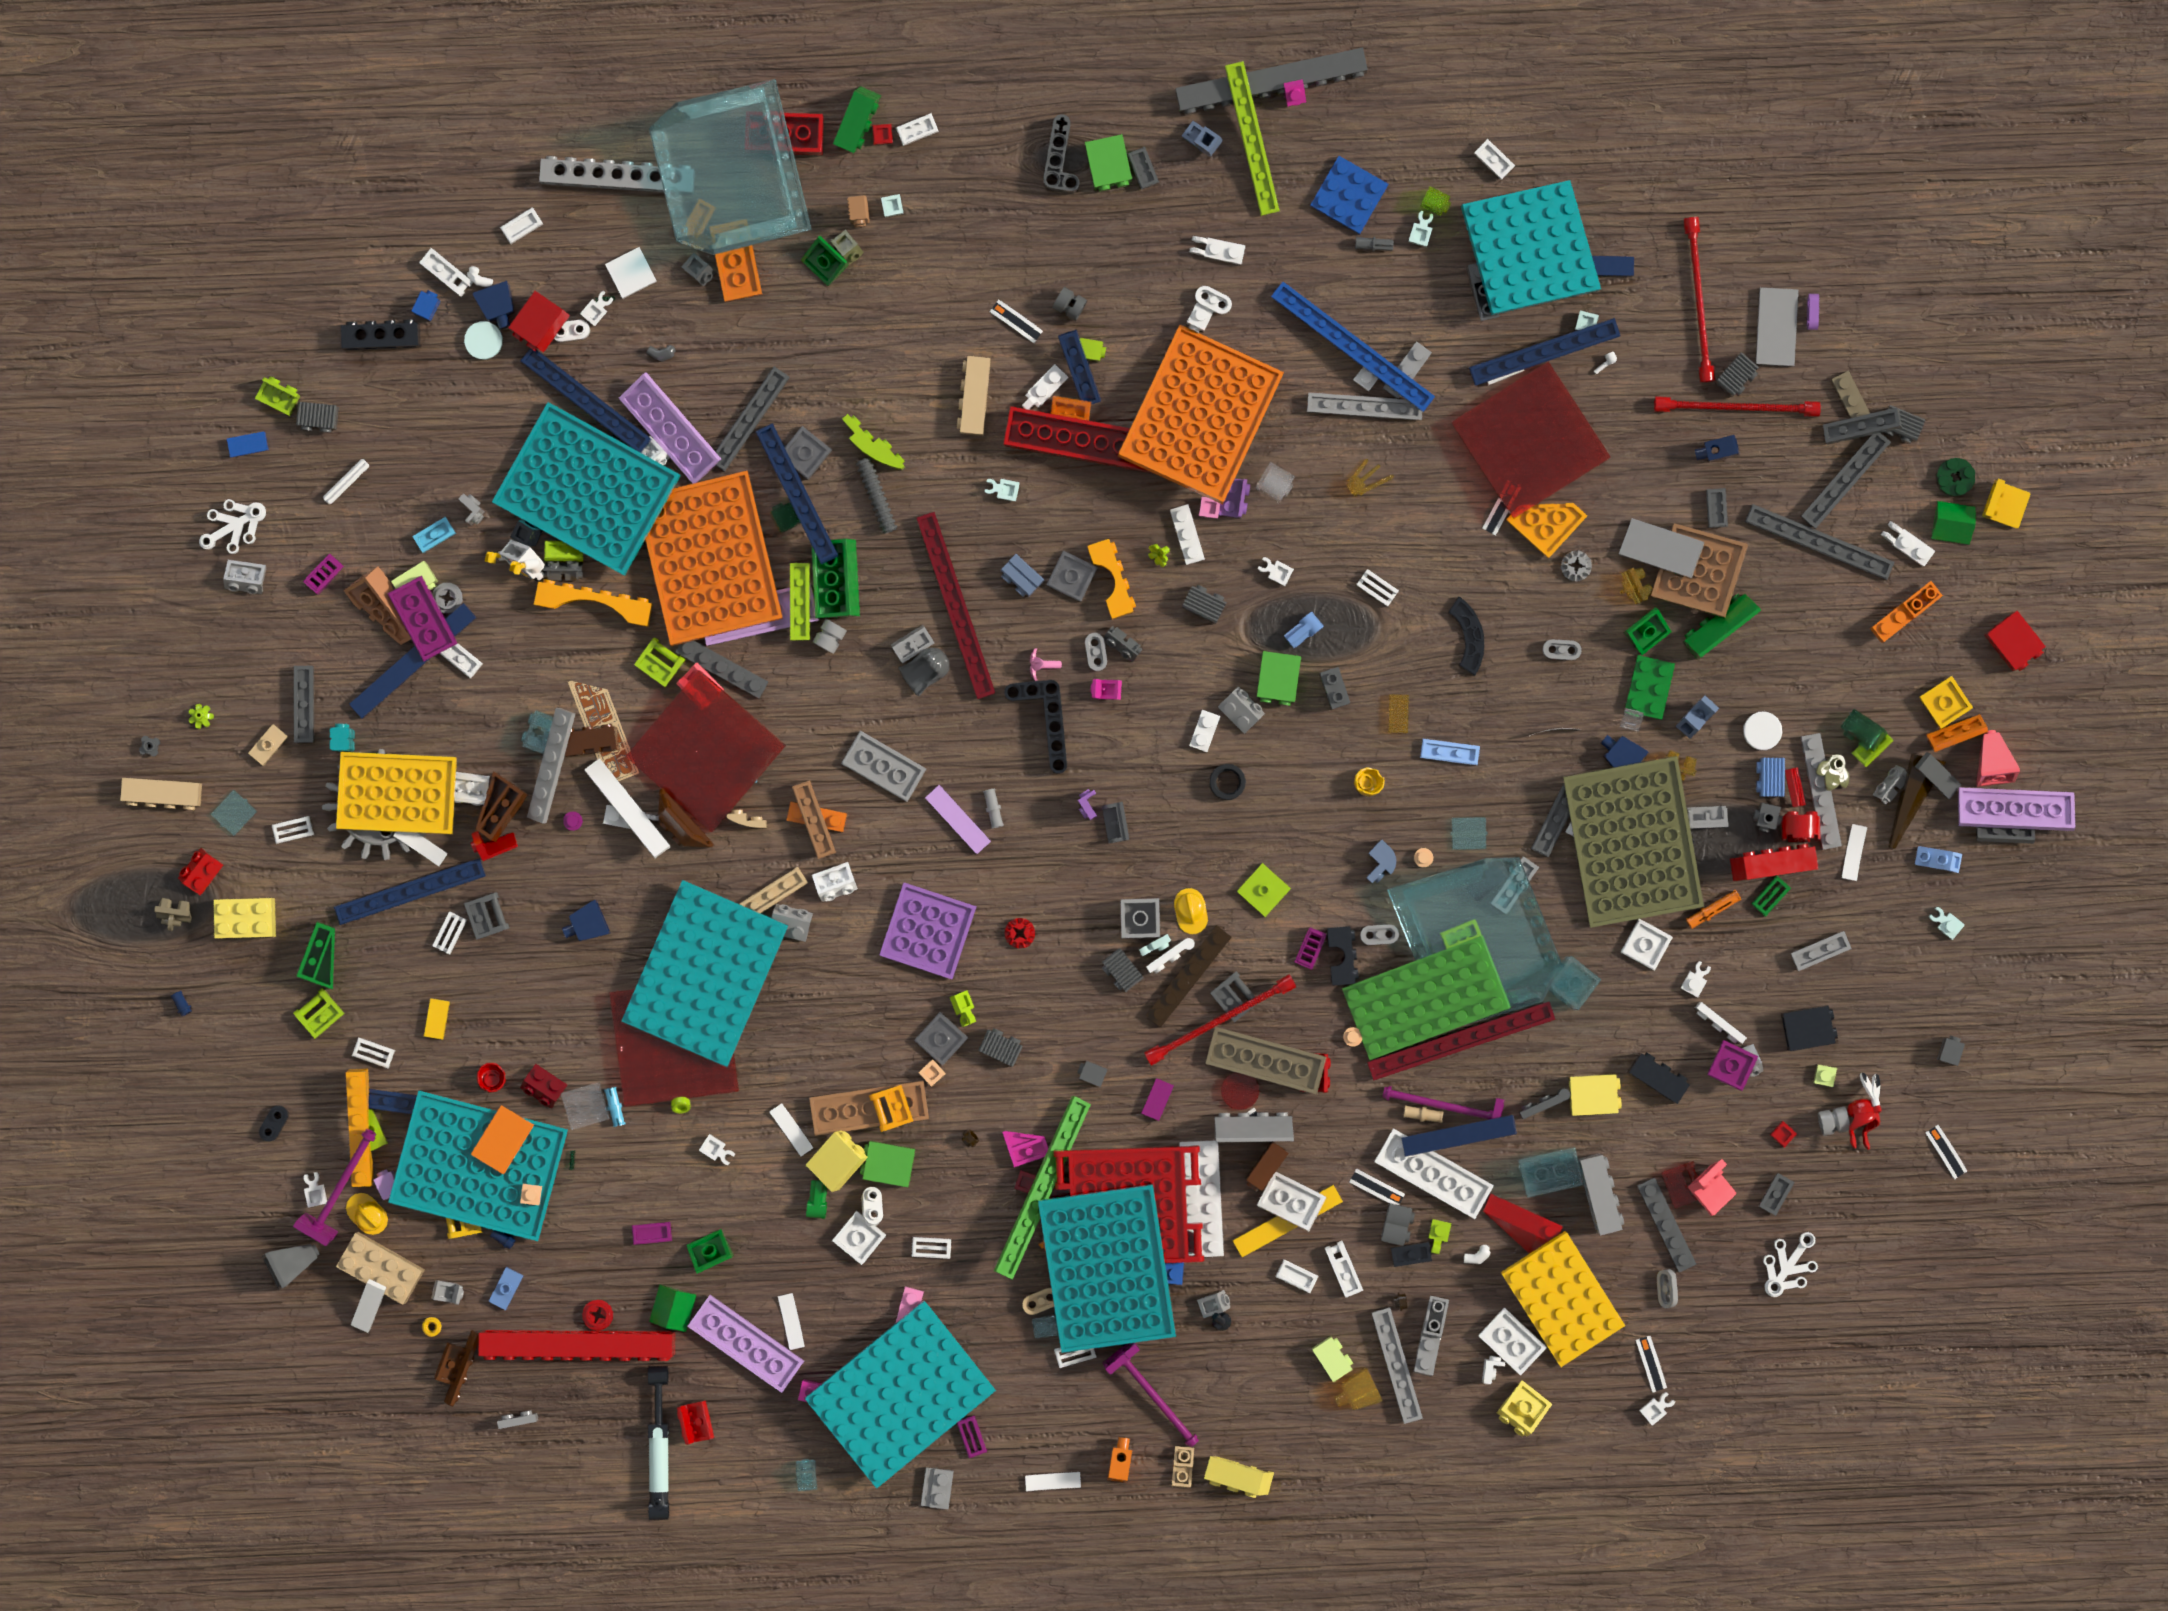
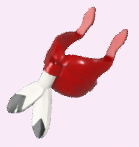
[1847,1072,1882,1150]

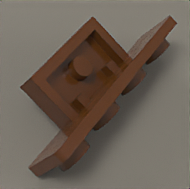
[434,1330,479,1407]

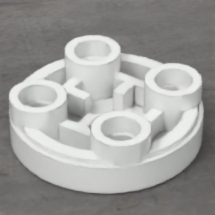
[1743,712,1782,750]

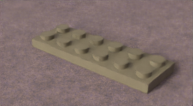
[1205,1027,1327,1094]

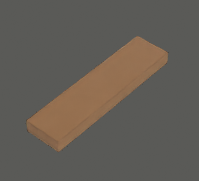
[792,780,836,859]

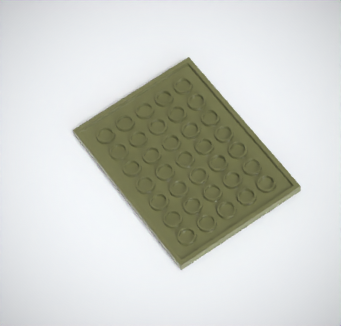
[1563,756,1704,928]

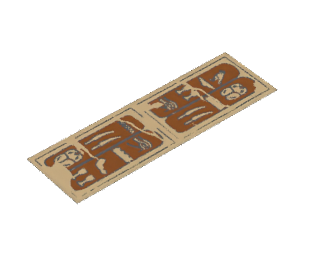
[568,681,639,781]

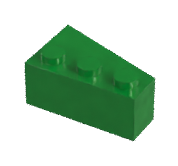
[833,86,882,153]
[296,921,335,989]

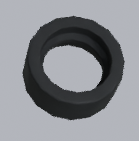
[1209,764,1246,800]

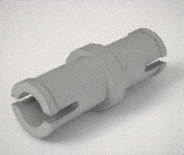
[983,788,1004,829]

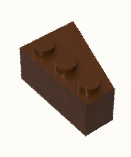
[564,724,620,757]
[476,771,528,842]

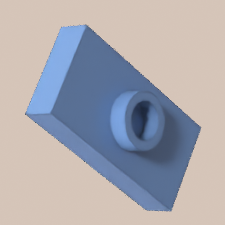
[489,1267,524,1310]

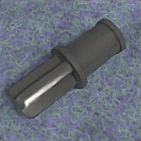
[1355,236,1394,252]

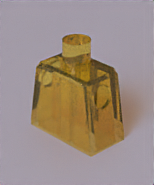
[1334,1367,1383,1410]

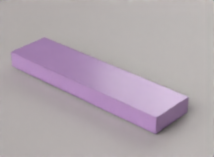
[925,785,991,854]

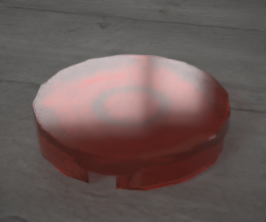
[1221,1072,1259,1110]

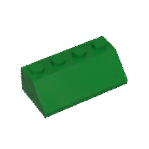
[812,539,860,618]
[1683,593,1761,660]

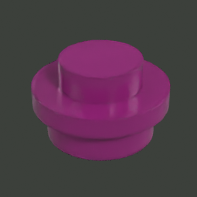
[563,812,583,831]

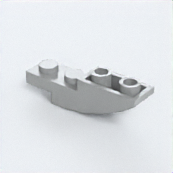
[1413,1296,1449,1377]

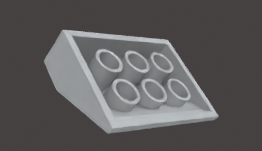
[1215,1112,1294,1142]

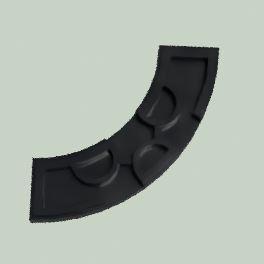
[1448,597,1485,676]

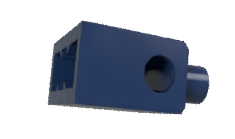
[473,280,515,329]
[1695,435,1740,462]
[1601,735,1649,767]
[562,900,611,941]

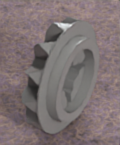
[1561,550,1592,581]
[432,583,463,613]

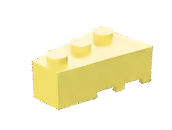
[1204,1456,1274,1498]

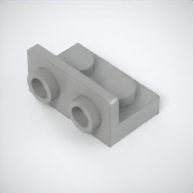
[223,560,266,594]

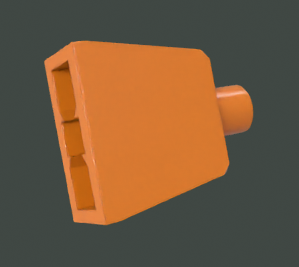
[1107,1437,1132,1483]

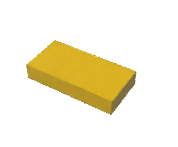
[424,998,450,1039]

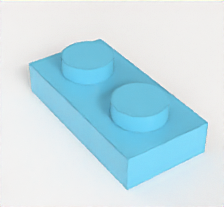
[413,517,456,553]

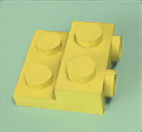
[1497,1381,1552,1437]

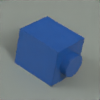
[411,290,441,322]

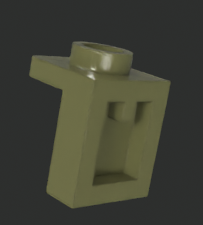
[831,230,864,264]

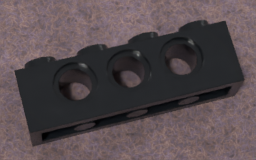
[341,319,421,350]

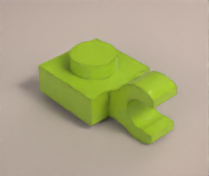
[949,990,976,1027]
[1428,1219,1451,1254]

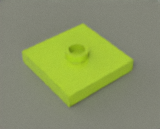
[1237,863,1291,917]

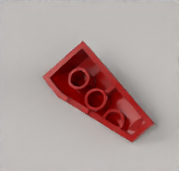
[1483,1194,1563,1253]

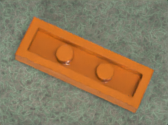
[1926,714,1988,752]
[787,802,847,832]

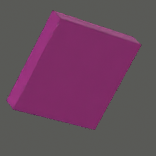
[1707,1040,1758,1091]

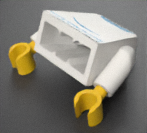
[485,540,545,581]

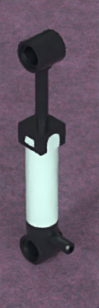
[648,1366,669,1520]

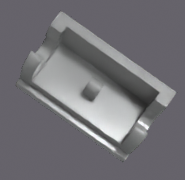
[891,625,934,663]
[1687,806,1728,829]

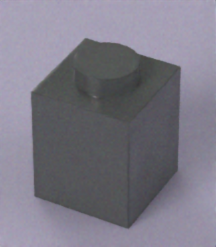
[1937,1035,1965,1066]
[1077,1060,1108,1087]

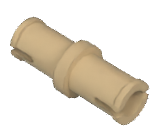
[1404,1105,1443,1123]

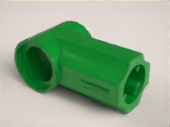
[806,1180,827,1219]

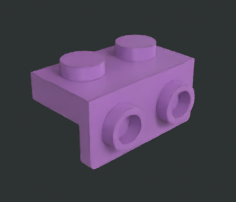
[1078,789,1097,820]

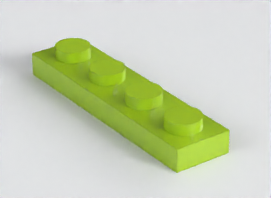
[790,563,810,640]

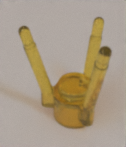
[1346,459,1394,497]

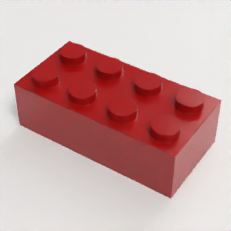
[745,111,824,156]

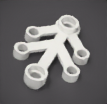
[199,499,266,554]
[1763,1232,1818,1297]

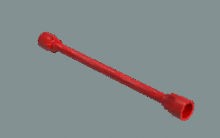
[1683,217,1715,383]
[1654,396,1821,417]
[1144,974,1297,1066]

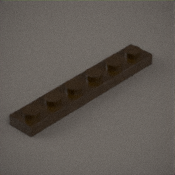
[1146,925,1232,1027]

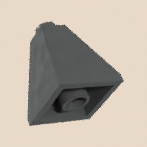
[262,1244,320,1290]

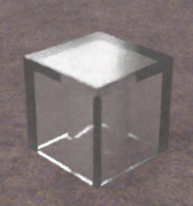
[1255,462,1295,503]

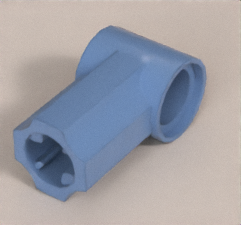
[1284,612,1324,648]

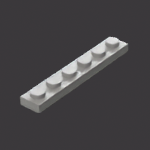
[1307,393,1422,421]
[527,708,575,823]
[1801,733,1842,850]
[1371,1307,1423,1424]

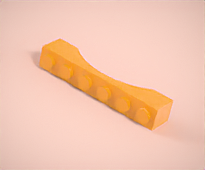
[534,579,653,627]
[346,1068,374,1187]

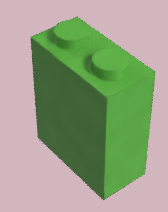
[1085,134,1132,192]
[1256,651,1301,706]
[860,1141,915,1187]

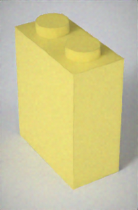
[1569,1074,1622,1116]
[806,1130,868,1192]

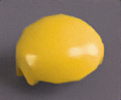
[1354,767,1385,797]

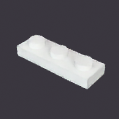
[1170,504,1205,565]
[1695,1002,1746,1044]

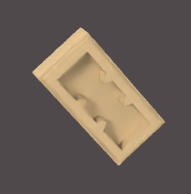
[248,724,288,766]

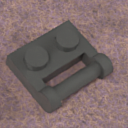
[464,892,510,940]
[1210,971,1258,1023]

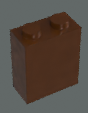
[1245,1141,1289,1192]

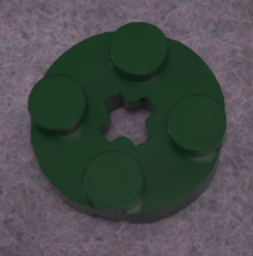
[1936,458,1975,497]

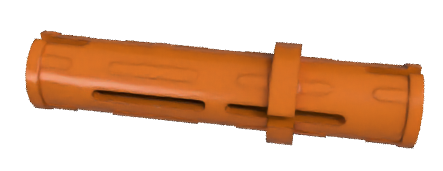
[1686,890,1741,929]

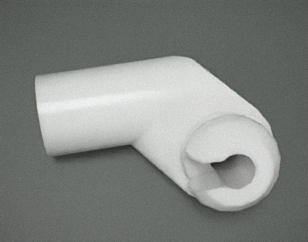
[467,266,493,288]
[1464,1245,1491,1264]

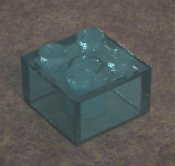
[1543,956,1601,1010]

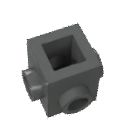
[1753,803,1782,833]

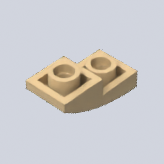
[727,810,767,828]
[1172,1446,1194,1488]

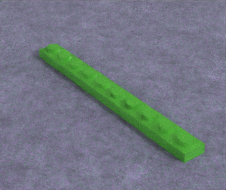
[994,1096,1091,1280]

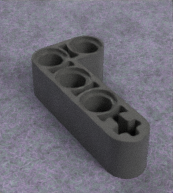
[1043,114,1079,194]

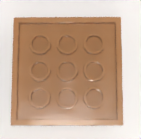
[1651,523,1748,618]

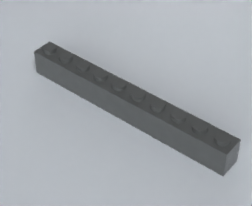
[1175,47,1368,115]

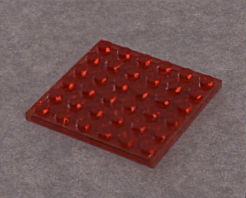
[1451,361,1611,519]
[625,670,786,832]
[609,989,739,1107]

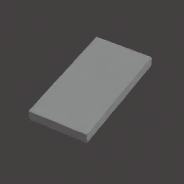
[1755,287,1798,367]
[1619,518,1705,579]
[841,731,926,802]

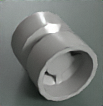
[812,619,847,654]
[1818,1107,1850,1136]

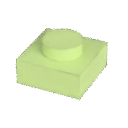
[1813,1064,1837,1087]

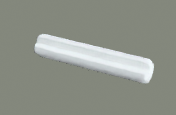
[323,459,369,504]

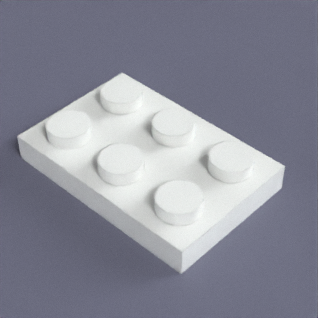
[1257,1172,1326,1232]
[1478,1308,1547,1376]

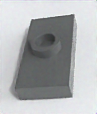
[1127,147,1159,190]
[1706,488,1728,528]

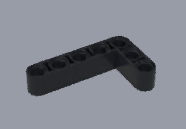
[1004,680,1067,774]

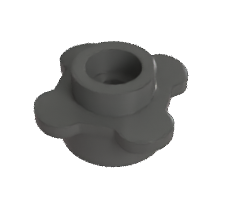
[139,736,160,757]

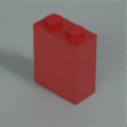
[508,291,570,353]
[1984,610,2046,671]

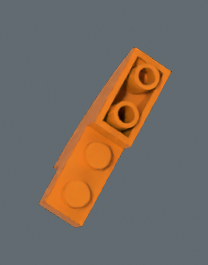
[1870,581,1943,643]

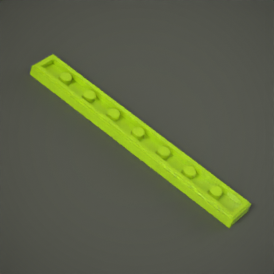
[1225,61,1280,216]

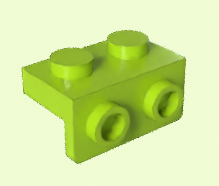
[255,376,300,416]

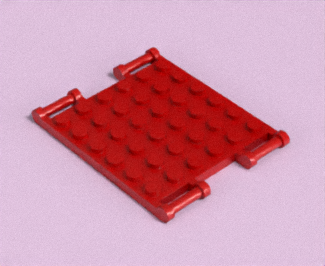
[1053,1145,1204,1263]

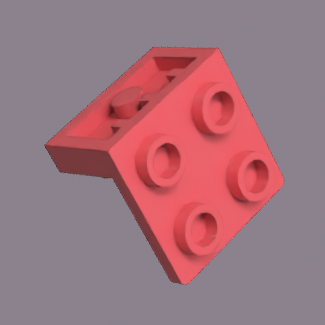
[1688,1159,1736,1216]

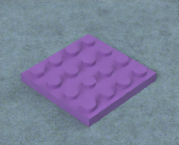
[880,883,976,979]

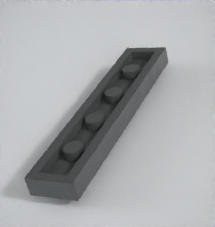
[676,641,769,699]
[1637,1178,1697,1273]

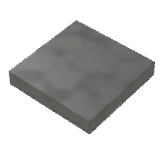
[785,426,832,480]
[1047,551,1098,602]
[914,1012,968,1066]

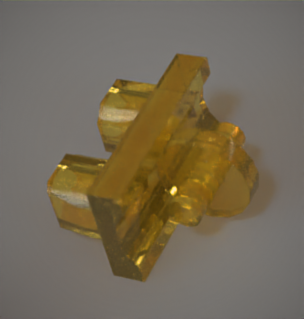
[1619,567,1653,604]
[1665,750,1697,781]

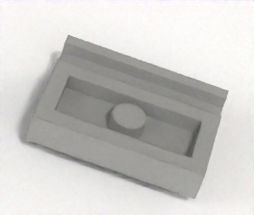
[921,1467,954,1509]

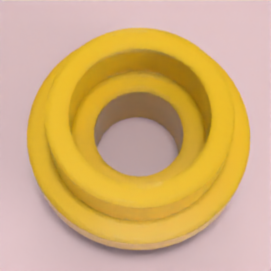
[422,1317,442,1337]

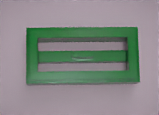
[1751,875,1791,917]

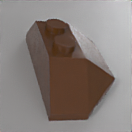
[658,788,715,848]

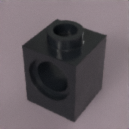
[510,520,543,546]

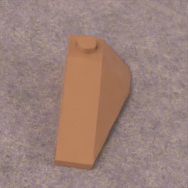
[343,566,411,645]

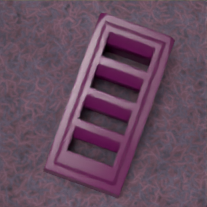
[303,554,344,595]
[1295,927,1327,970]

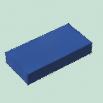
[227,431,269,458]

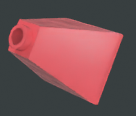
[1976,730,2020,787]

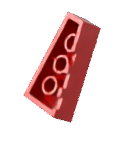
[1730,844,1818,881]

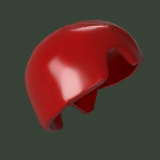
[476,1063,506,1093]

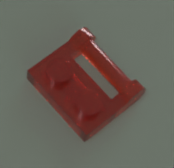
[1661,1160,1698,1209]

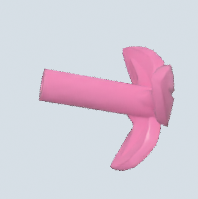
[1030,648,1062,681]

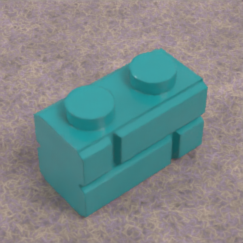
[330,724,355,752]

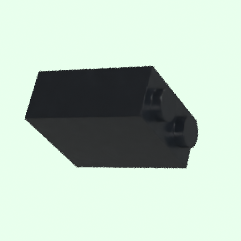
[1781,1005,1838,1051]

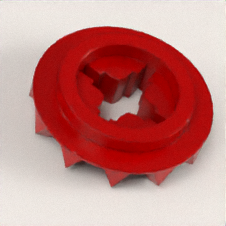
[1005,918,1035,949]
[582,1300,613,1331]

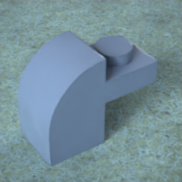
[1182,121,1223,157]
[1676,696,1719,739]
[1366,839,1396,883]

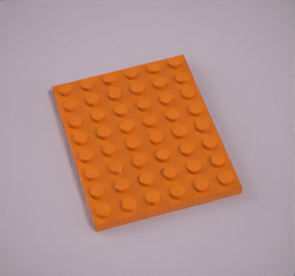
[1118,325,1284,505]
[645,471,783,646]

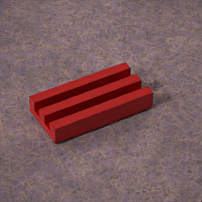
[1785,767,1806,808]

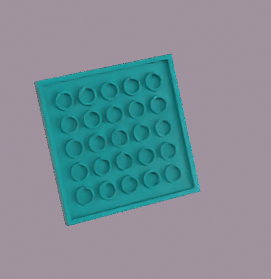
[1461,180,1601,315]

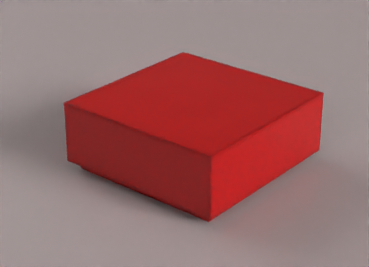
[872,124,893,145]
[1770,1121,1797,1148]

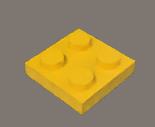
[1919,676,1973,729]

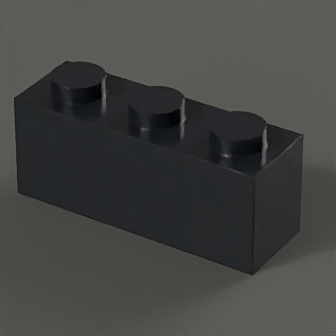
[1628,1052,1690,1104]

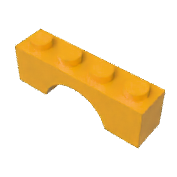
[1087,539,1136,620]

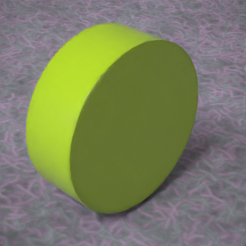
[671,1097,691,1114]

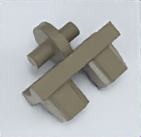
[154,898,192,931]

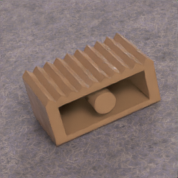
[847,196,870,228]

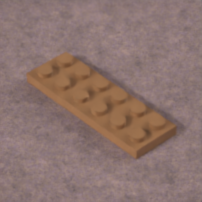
[809,1081,929,1136]

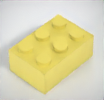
[214,898,276,938]

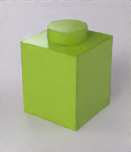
[1080,338,1106,363]

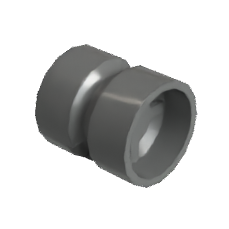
[1052,287,1088,322]

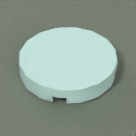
[464,321,503,360]

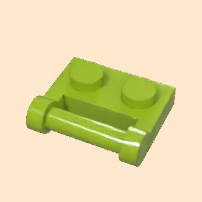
[634,637,686,687]
[293,988,345,1039]

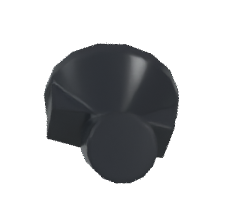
[1212,1312,1231,1331]

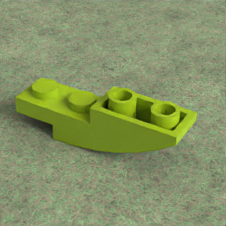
[842,414,905,470]

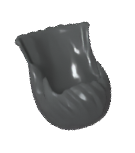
[898,648,949,696]

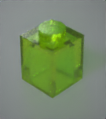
[1420,186,1451,216]

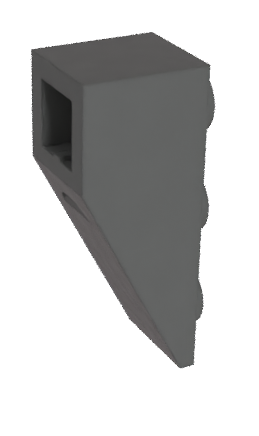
[1466,263,1500,321]

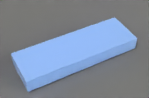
[1420,739,1480,765]

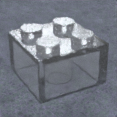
[561,1082,610,1130]

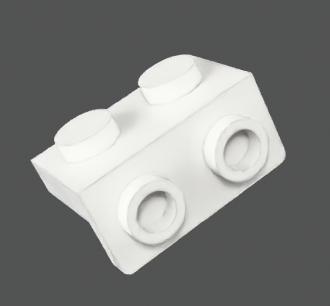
[454,772,490,806]

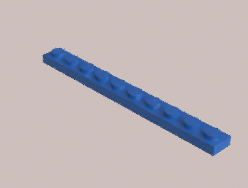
[1271,282,1435,412]

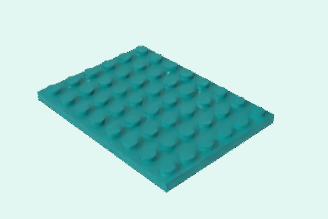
[492,402,681,576]
[622,880,789,1067]
[388,1091,568,1241]
[1038,1184,1176,1353]
[804,1301,996,1489]

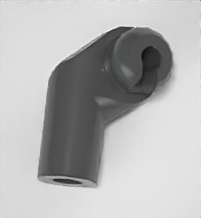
[646,345,676,362]

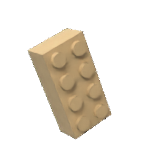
[336,1232,425,1305]

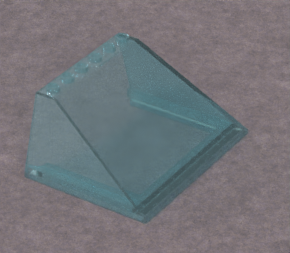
[649,79,812,255]
[1388,857,1562,1025]

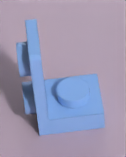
[1915,846,1962,873]

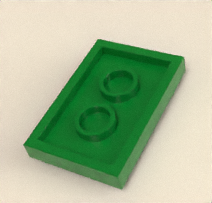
[1624,655,1675,720]

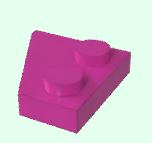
[1002,1131,1049,1167]

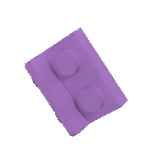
[1219,478,1250,518]

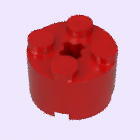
[1782,811,1821,843]

